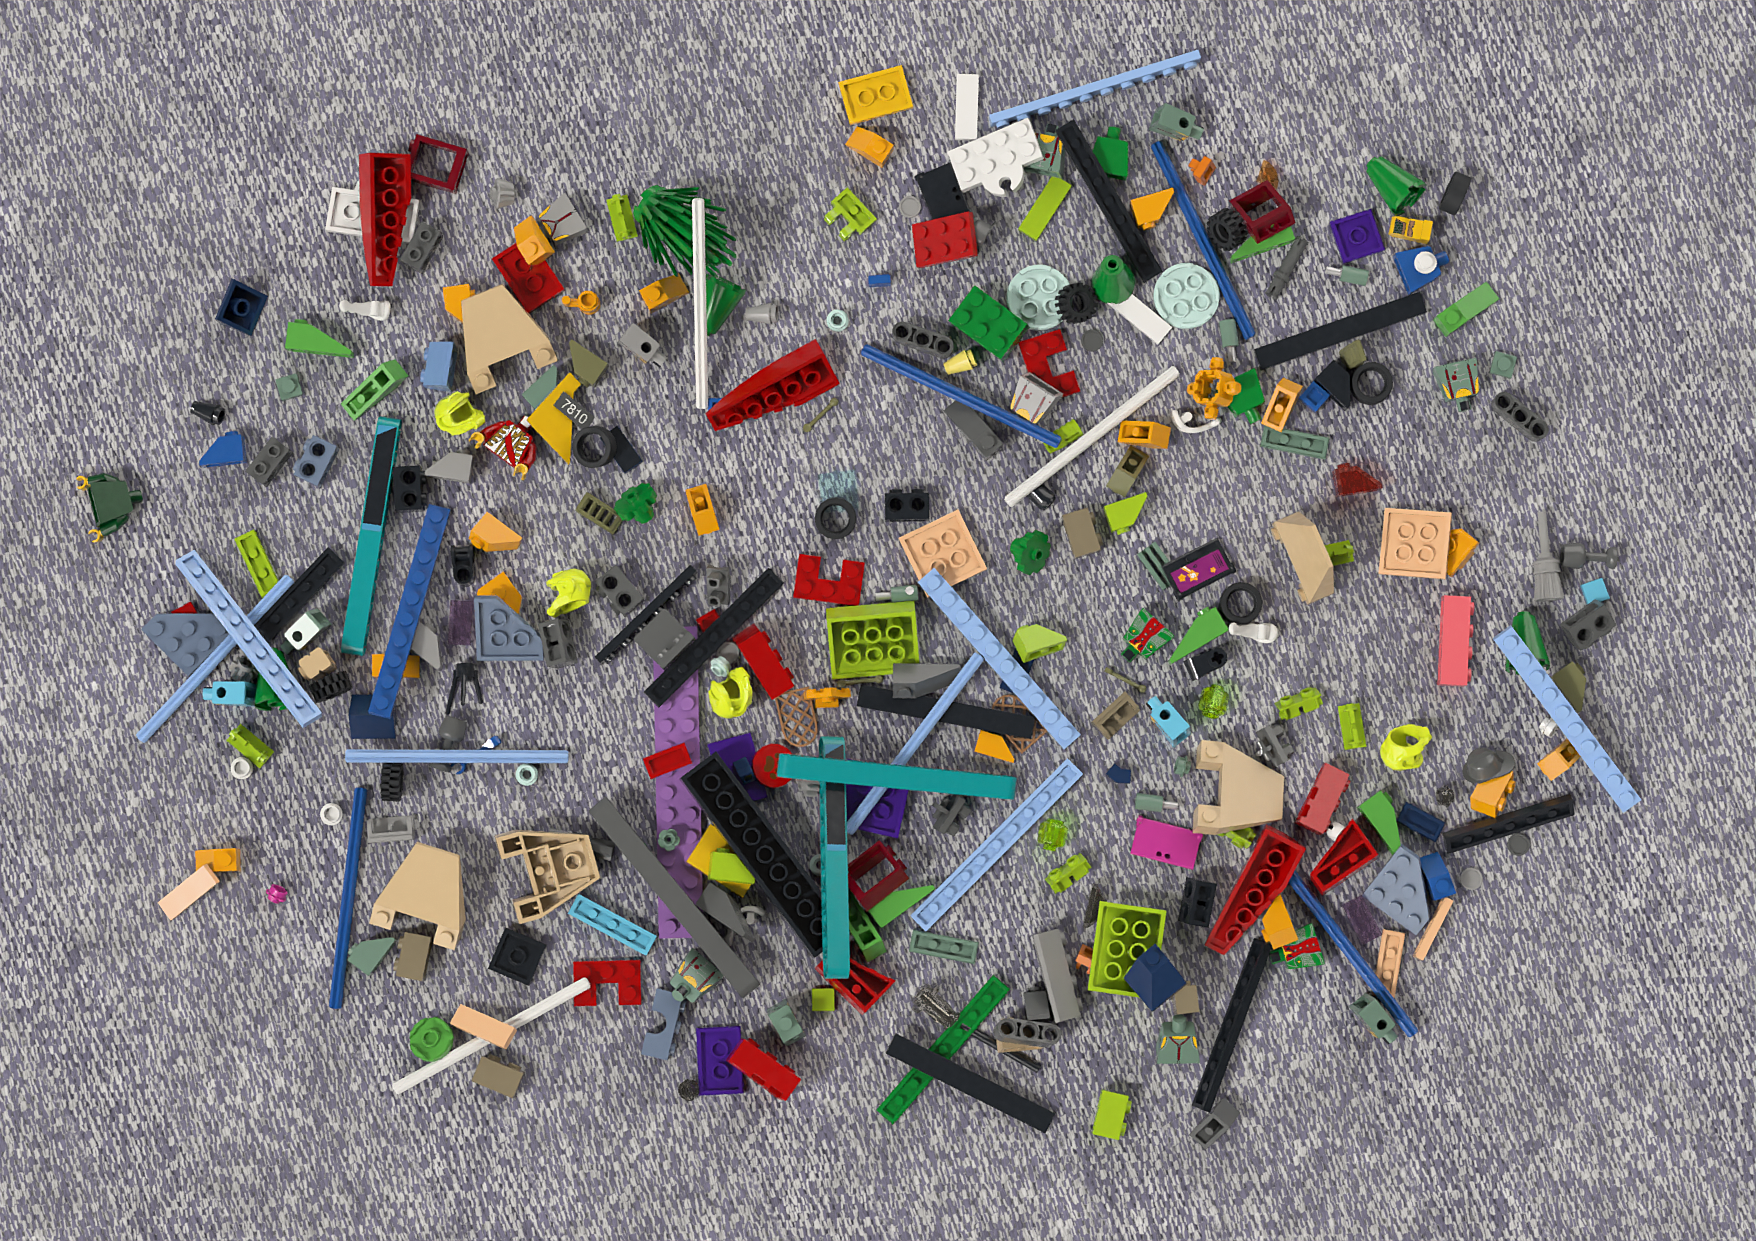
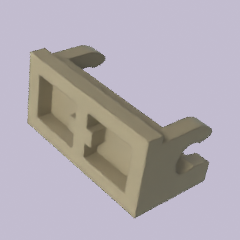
[1091,692,1140,740]

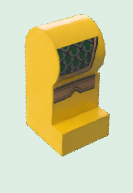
[1388,216,1433,244]

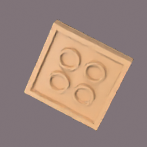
[1379,508,1452,580]
[898,510,987,598]

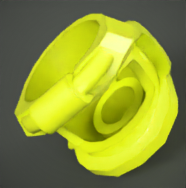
[434,391,485,436]
[546,568,591,618]
[708,667,753,719]
[1380,724,1432,771]

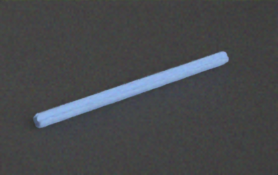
[136,575,294,743]
[847,652,984,835]
[345,749,569,763]

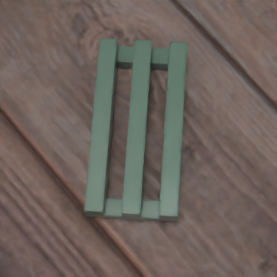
[1137,542,1170,591]

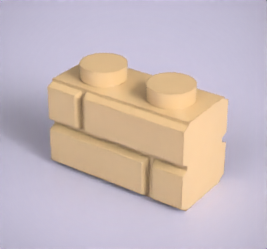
[298,647,337,681]

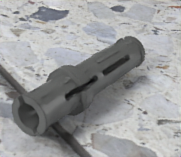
[1265,236,1309,300]

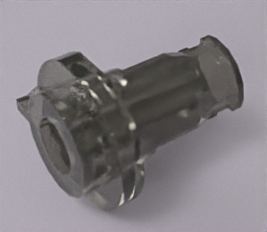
[912,983,960,1030]

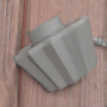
[490,178,515,209]

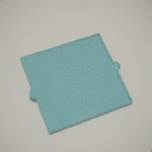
[818,470,859,513]

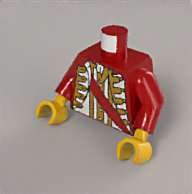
[469,415,537,480]

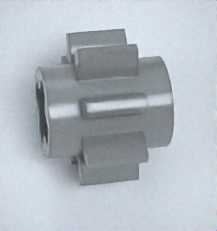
[229,656,258,683]
[798,779,819,797]

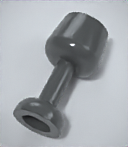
[1560,543,1618,569]
[429,715,467,773]

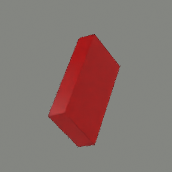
[643,743,693,780]

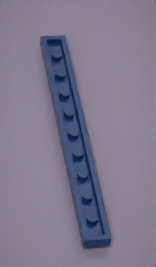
[368,504,451,719]

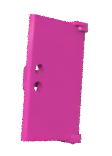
[1130,815,1203,870]

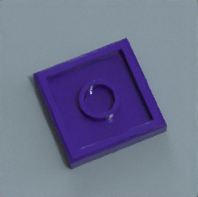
[1329,209,1385,264]

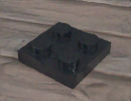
[488,927,547,986]

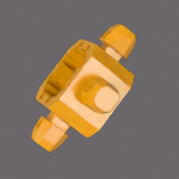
[1187,357,1241,420]

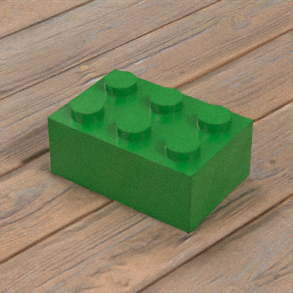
[948,285,1030,363]

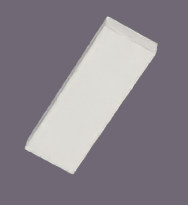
[955,74,979,141]
[1107,294,1172,345]

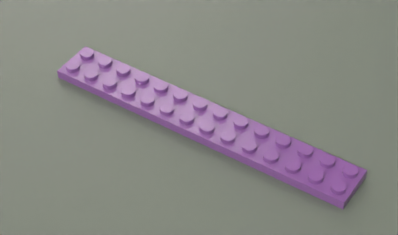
[653,626,703,939]

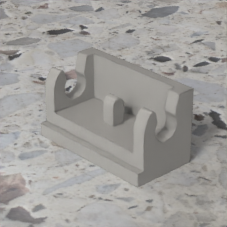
[367,815,415,843]

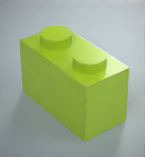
[1092,1089,1132,1140]

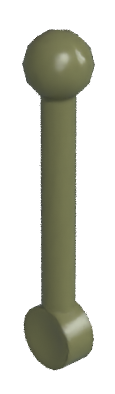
[803,398,839,432]
[1104,667,1146,693]
[837,675,884,688]

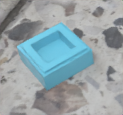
[1580,578,1610,604]

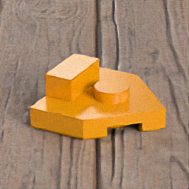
[1447,528,1479,577]
[474,572,522,614]
[804,687,851,708]

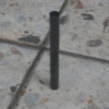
[960,1023,1041,1073]

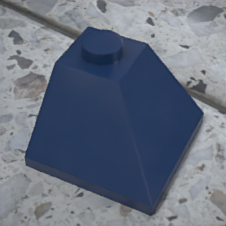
[1124,944,1187,1012]

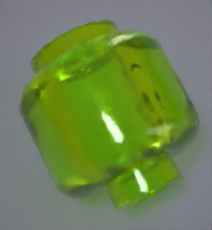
[1198,684,1229,719]
[1037,818,1068,852]

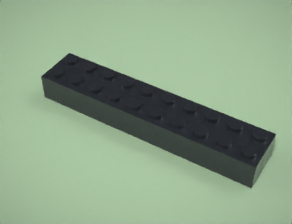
[679,752,850,958]

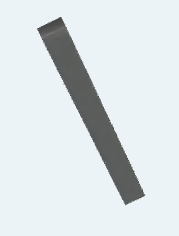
[588,796,760,999]

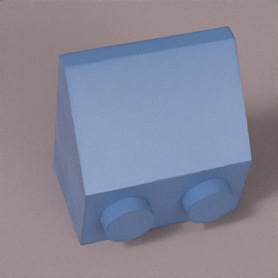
[420,342,458,392]

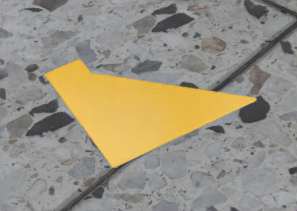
[526,372,581,465]

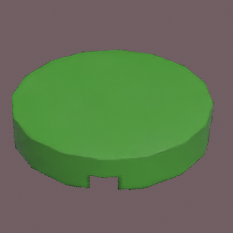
[409,1017,454,1062]

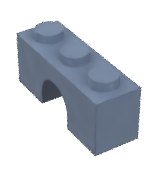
[641,988,687,1060]

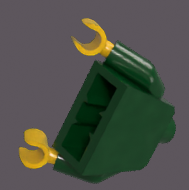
[76,473,143,542]

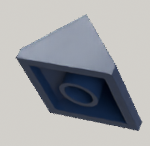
[215,279,268,336]
[348,694,396,739]

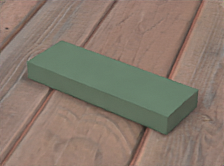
[1260,425,1329,460]
[909,930,979,964]

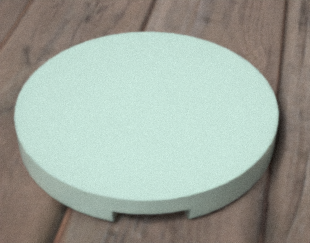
[1153,263,1220,329]
[1006,265,1073,331]

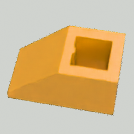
[443,284,476,324]
[1470,771,1516,818]

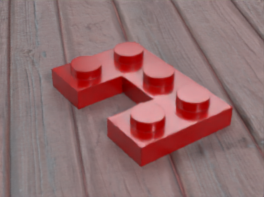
[1018,329,1080,398]
[793,554,865,606]
[573,960,641,1006]

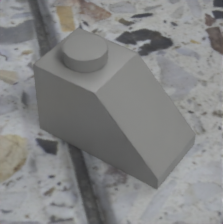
[425,449,475,484]
[411,622,443,671]

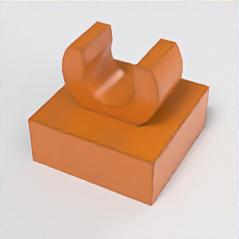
[1188,156,1216,186]
[1075,944,1093,974]

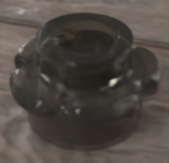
[1436,785,1454,807]
[678,1079,699,1101]

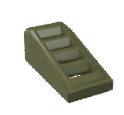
[1339,339,1367,371]
[575,492,623,535]

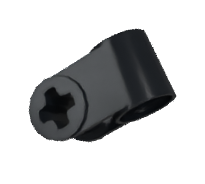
[450,544,475,587]
[1183,648,1228,681]

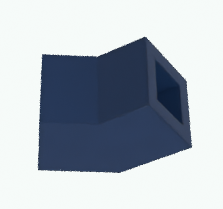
[733,757,756,785]
[1105,763,1131,784]

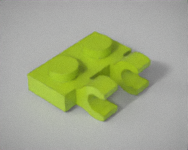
[824,187,877,242]

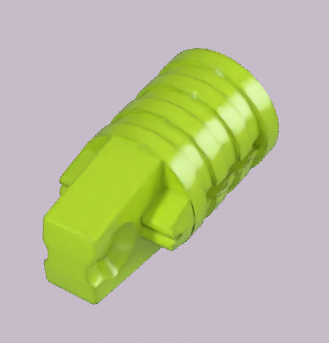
[1043,419,1084,454]

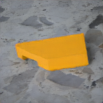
[974,730,1014,763]

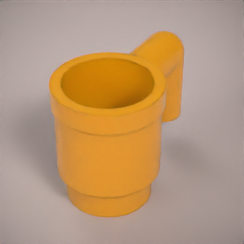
[562,291,600,315]

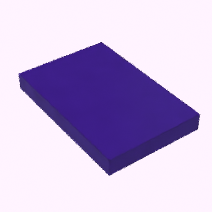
[708,733,768,801]
[696,1026,744,1096]

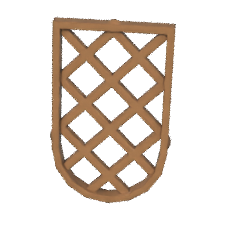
[775,687,818,747]
[992,694,1047,754]

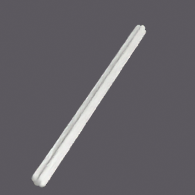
[692,198,708,409]
[1004,366,1180,507]
[392,977,591,1094]

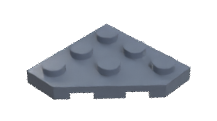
[474,595,544,661]
[141,614,229,676]
[1362,844,1430,935]

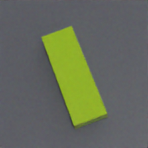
[1018,177,1072,241]
[234,529,279,599]

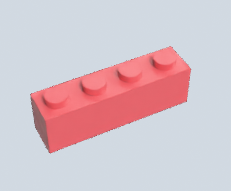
[1437,595,1474,687]

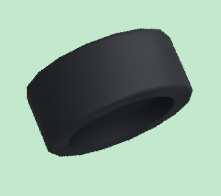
[1439,171,1472,216]
[1350,362,1393,405]
[572,426,617,468]
[815,497,857,540]
[1219,582,1263,625]

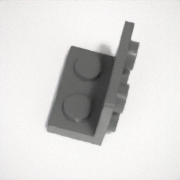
[634,609,696,671]

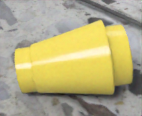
[943,349,978,375]

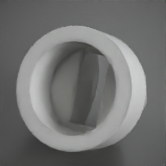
[1326,822,1346,841]

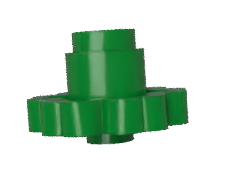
[614,483,657,524]
[1010,530,1051,575]

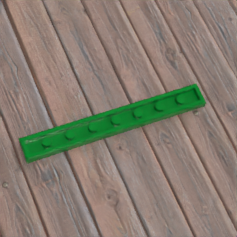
[876,975,1010,1125]

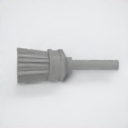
[1532,511,1564,602]

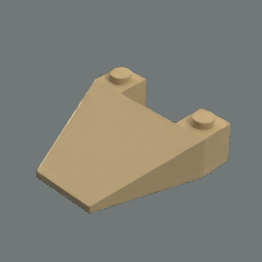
[461,284,558,394]
[1271,512,1334,605]
[1193,740,1284,835]
[494,830,600,924]
[369,842,466,950]

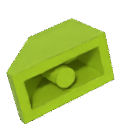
[1103,492,1147,535]
[1012,624,1067,663]
[708,848,755,884]

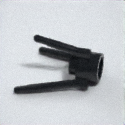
[445,663,483,715]

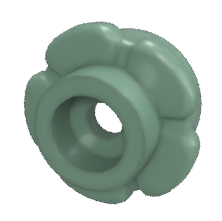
[1174,756,1191,777]
[658,829,680,851]

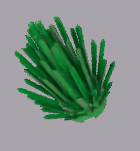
[633,185,737,279]

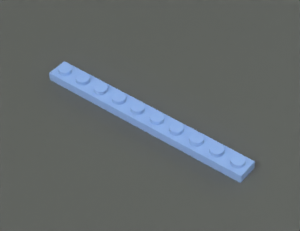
[989,50,1201,129]
[176,550,322,728]
[917,568,1081,750]
[1493,625,1641,813]
[910,758,1083,931]

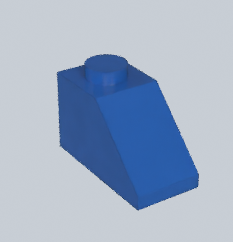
[199,431,247,468]
[1420,851,1456,901]

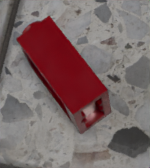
[408,134,469,194]
[1229,180,1296,244]
[848,840,909,911]

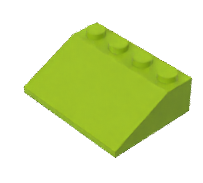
[826,601,920,679]
[1087,901,1166,998]

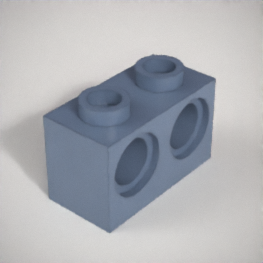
[293,435,340,488]

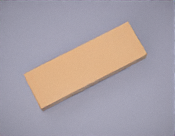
[158,864,220,920]
[1413,897,1453,960]
[1372,929,1405,998]
[450,1004,517,1050]

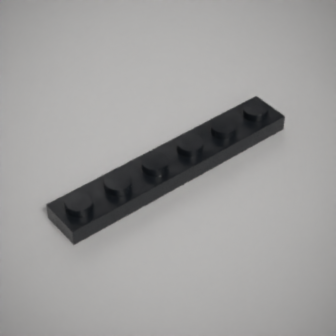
[237,547,345,646]
[595,565,697,664]
[1442,794,1575,854]

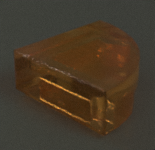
[1256,160,1278,189]

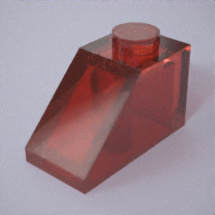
[1332,463,1383,497]

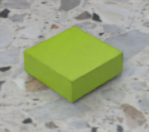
[812,988,834,1011]

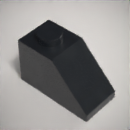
[1314,360,1351,411]

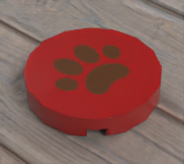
[751,744,792,788]

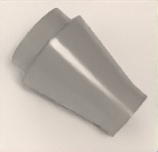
[745,303,779,325]

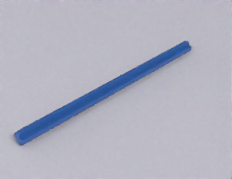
[1151,141,1255,340]
[861,344,1061,448]
[329,787,367,1009]
[1289,871,1418,1038]

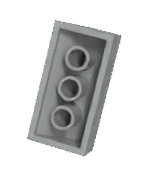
[1032,929,1083,1023]

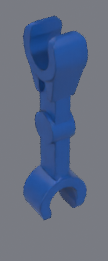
[451,736,501,775]

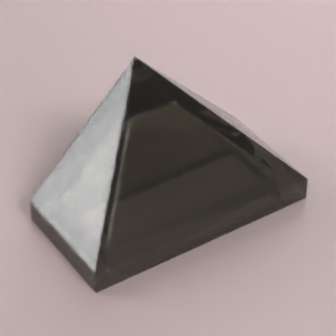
[1082,883,1107,928]

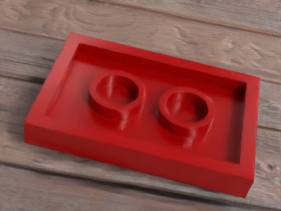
[912,212,978,268]
[492,243,565,314]

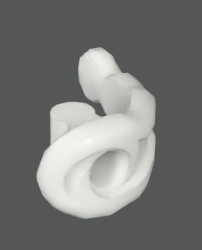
[339,300,390,321]
[1171,410,1222,433]
[1229,623,1278,643]
[725,906,765,946]

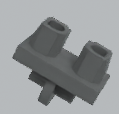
[706,565,731,607]
[1255,724,1294,767]
[932,794,971,836]

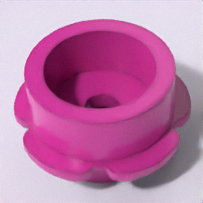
[266,884,288,904]

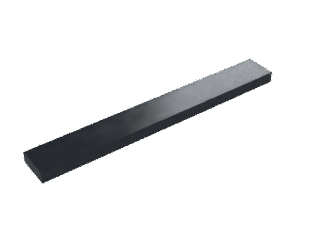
[1055,119,1163,283]
[1253,292,1427,371]
[643,568,784,708]
[857,685,1035,739]
[1192,938,1272,1113]
[885,1033,1055,1133]

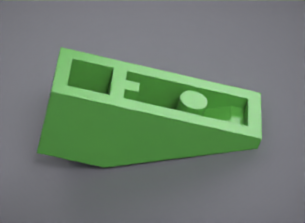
[1230,224,1295,264]
[1433,281,1499,337]
[285,319,354,358]
[341,359,408,421]
[1168,607,1229,665]
[1357,790,1401,855]
[869,885,935,928]
[848,890,887,963]

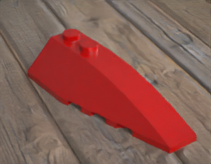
[359,153,411,287]
[705,339,840,431]
[1204,824,1306,955]

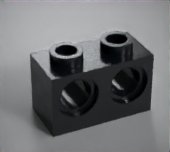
[393,465,428,513]
[885,489,929,522]
[1178,877,1217,928]

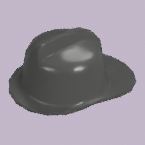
[970,217,996,268]
[1462,748,1515,783]

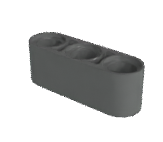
[892,321,954,359]
[1491,392,1549,442]
[993,1018,1062,1048]

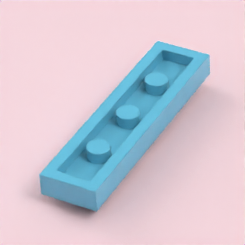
[568,894,657,956]

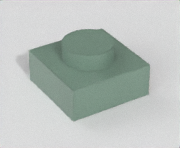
[1489,351,1517,379]
[275,373,303,401]

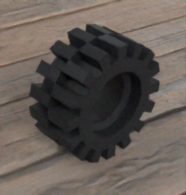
[1207,208,1248,251]
[1055,283,1098,324]
[309,671,353,703]
[380,763,404,802]

